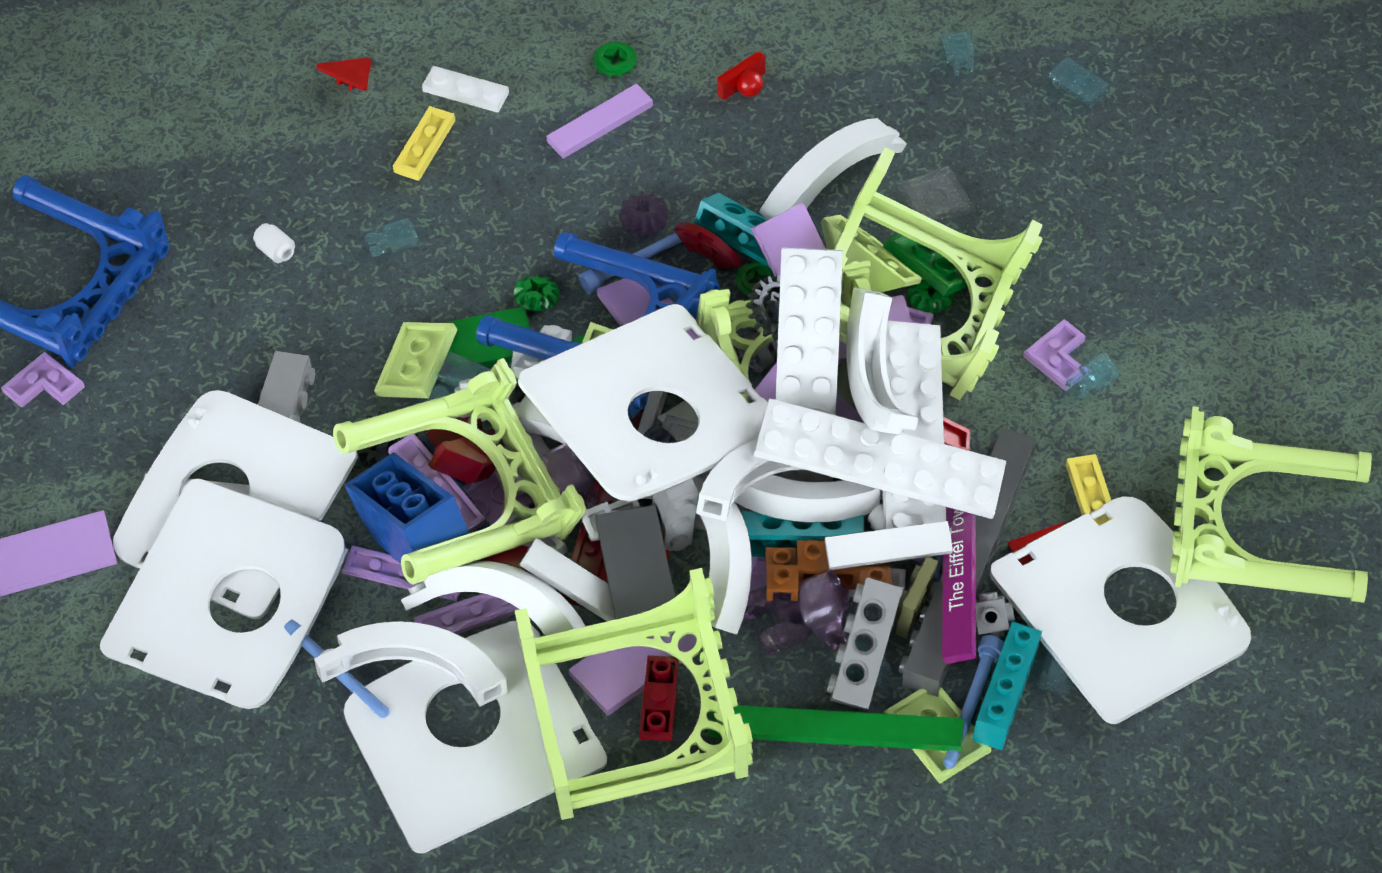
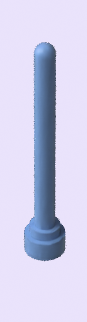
[578,233,682,295]
[284,619,389,718]
[944,635,1004,769]

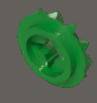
[593,42,637,79]
[736,261,775,297]
[514,274,560,311]
[907,279,954,313]

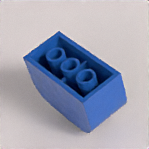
[345,452,470,564]

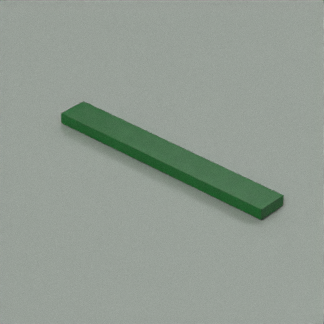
[708,705,964,752]

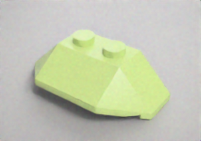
[821,215,922,292]

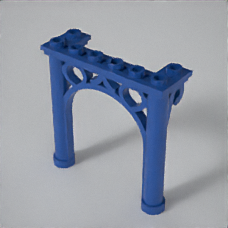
[0,175,170,369]
[476,232,719,420]

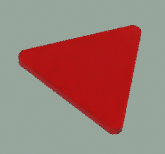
[316,58,371,91]

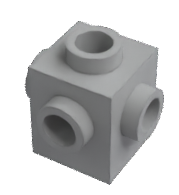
[976,592,1015,637]

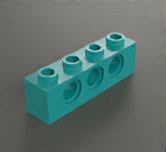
[693,193,770,268]
[741,511,864,558]
[972,622,1042,750]

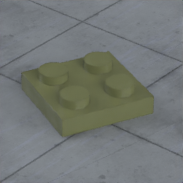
[894,557,938,639]

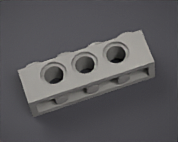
[826,577,903,711]

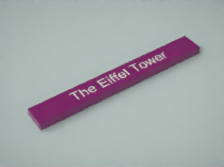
[942,451,976,664]

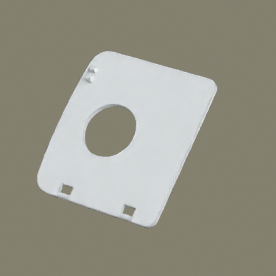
[518,304,768,501]
[113,390,358,619]
[100,479,346,709]
[990,496,1251,724]
[344,621,607,853]

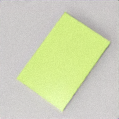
[374,322,457,399]
[884,687,992,783]

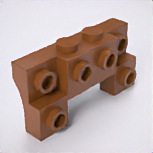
[765,540,892,601]

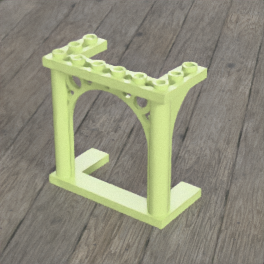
[833,147,1043,400]
[514,568,753,820]

